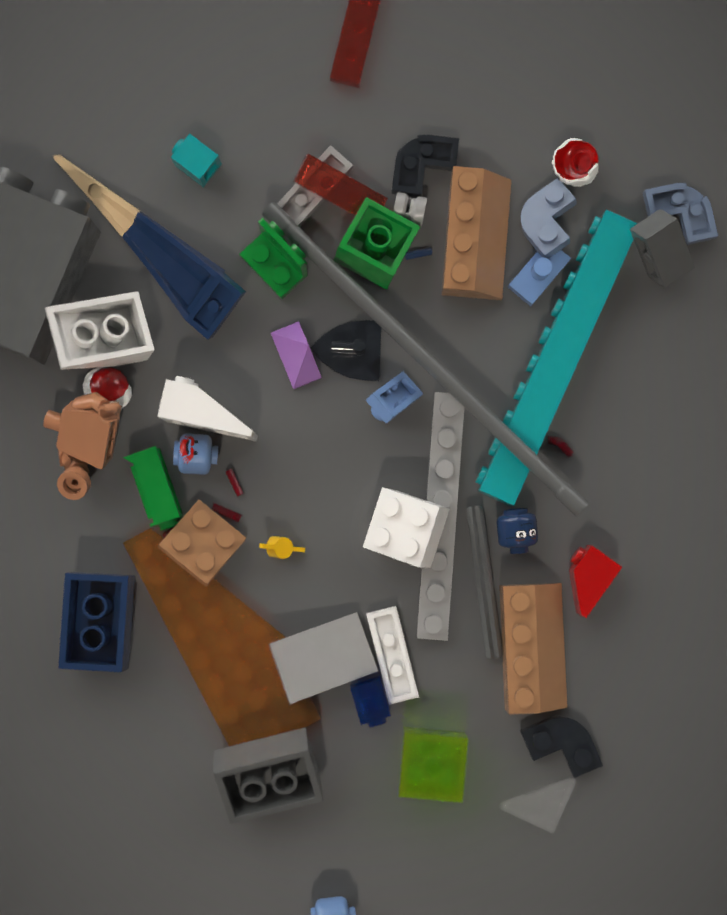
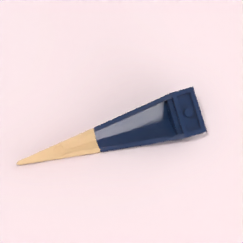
[53,155,246,340]

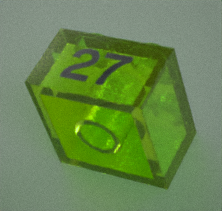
[398,727,468,803]

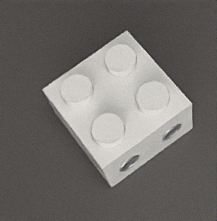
[363,487,450,568]

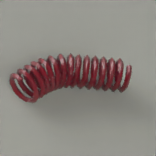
[548,435,574,458]

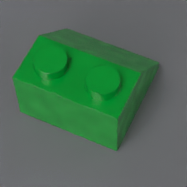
[334,197,421,290]

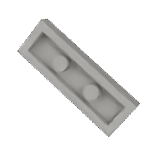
[277,145,353,227]

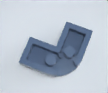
[521,178,576,259]
[642,183,718,245]

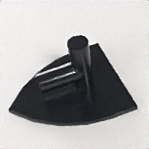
[310,320,382,381]

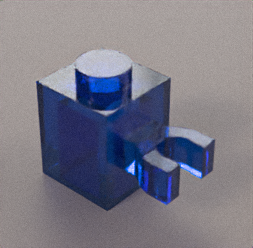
[350,676,391,727]

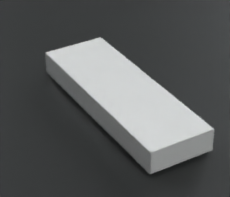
[366,606,419,705]

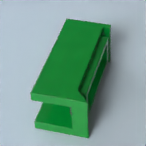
[123,446,184,531]

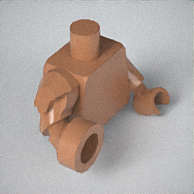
[43,392,122,500]

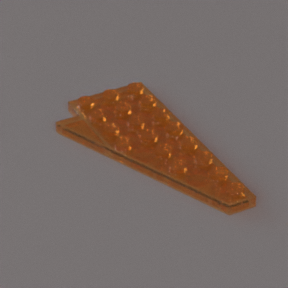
[123,528,321,746]

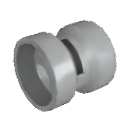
[393,192,427,228]

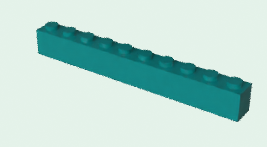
[475,209,638,506]

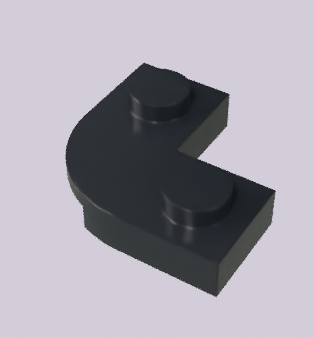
[391,135,459,197]
[520,716,603,778]

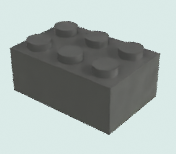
[213,727,323,824]

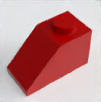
[569,545,622,618]

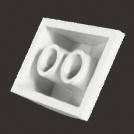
[45,291,154,370]
[157,376,258,441]

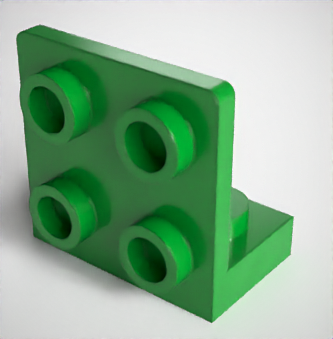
[239,218,308,300]

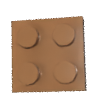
[158,500,246,587]

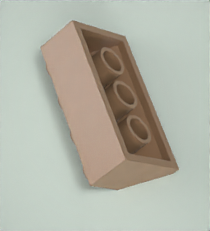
[441,166,511,300]
[499,583,567,714]

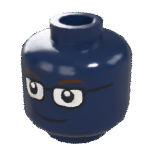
[496,508,538,554]

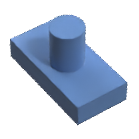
[508,250,571,306]
[366,371,423,424]

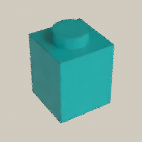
[171,133,222,188]

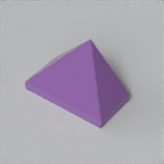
[271,321,322,389]

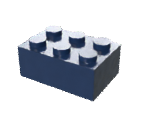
[58,572,135,672]

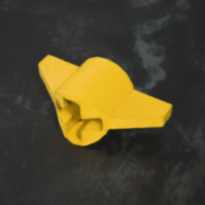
[259,536,305,559]

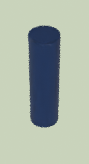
[405,247,433,260]

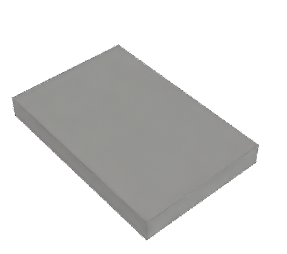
[268,612,378,704]

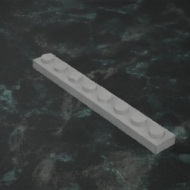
[416,392,464,641]

